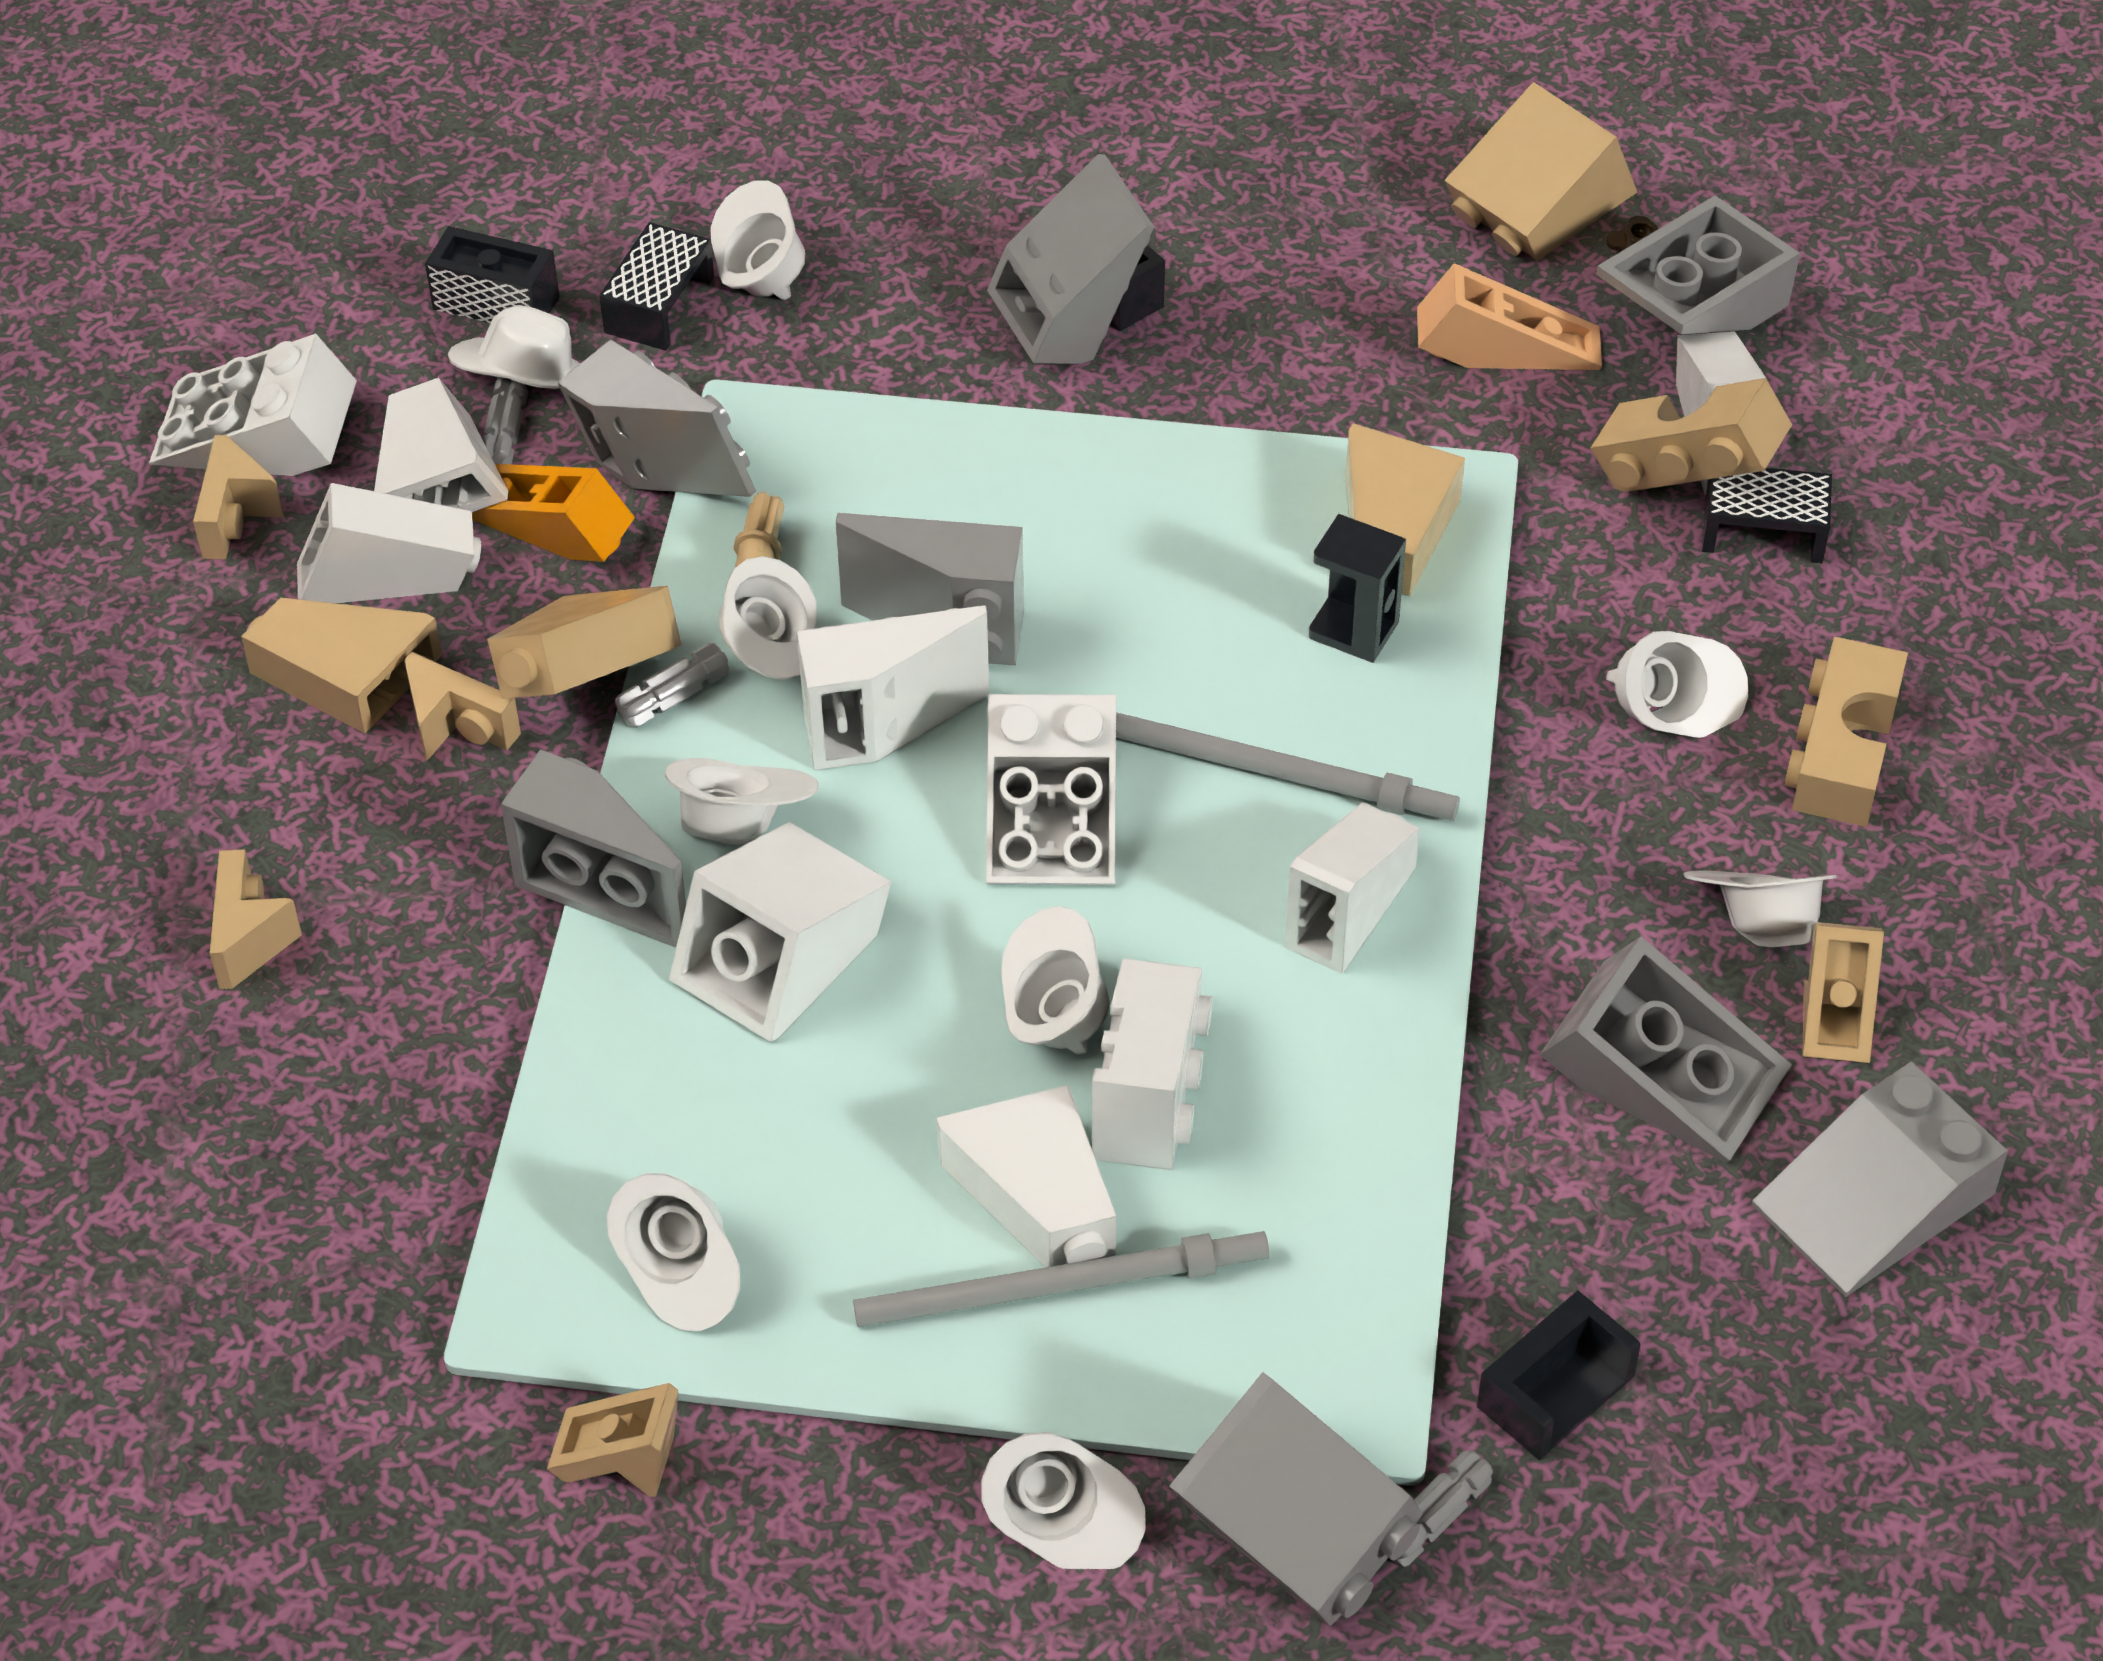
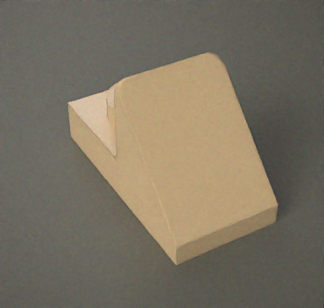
[193,435,284,559]
[404,652,521,761]
[210,849,302,989]
[1802,922,1884,1063]
[547,1383,678,1497]

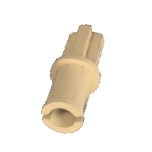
[733,492,785,567]

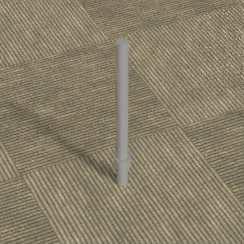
[1116,712,1460,821]
[853,1231,1269,1327]

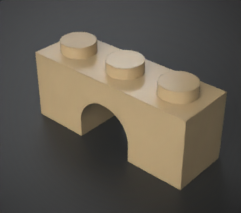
[1591,378,1792,492]
[1784,636,1908,827]

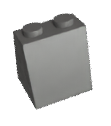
[1169,1372,1423,1626]

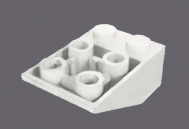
[149,334,357,476]
[797,605,989,770]
[986,694,1116,885]

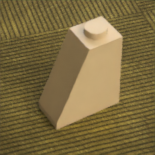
[1346,423,1465,597]
[487,586,682,699]
[241,598,442,733]

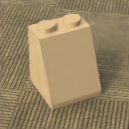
[1444,82,1637,261]

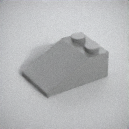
[1596,196,1800,334]
[836,513,1024,665]
[501,749,686,948]
[1540,936,1792,1163]
[1751,1061,2008,1297]

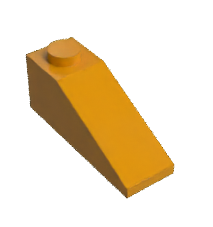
[472,464,635,562]

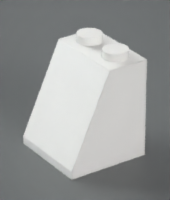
[669,822,891,1042]

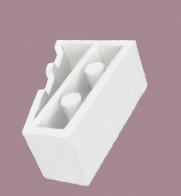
[1092,958,1213,1170]

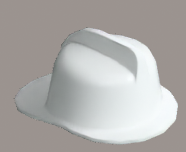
[711,181,806,300]
[448,305,581,389]
[719,556,817,680]
[1606,631,1748,738]
[665,758,818,845]
[1684,871,1837,947]
[1001,906,1110,1055]
[607,1173,740,1331]
[981,1432,1146,1569]

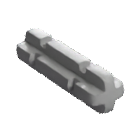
[482,377,529,464]
[615,643,729,728]
[1388,1450,1493,1567]

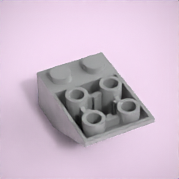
[987,154,1154,364]
[557,339,756,497]

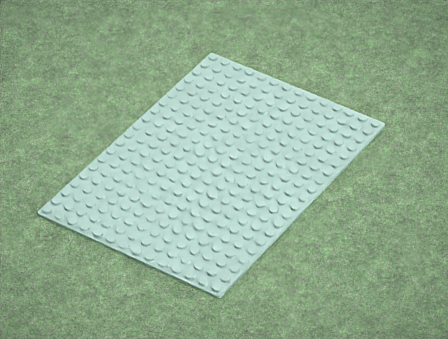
[444,380,1518,1486]

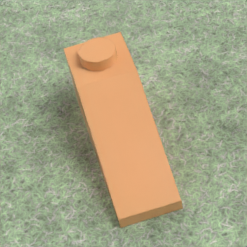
[1417,263,1602,370]

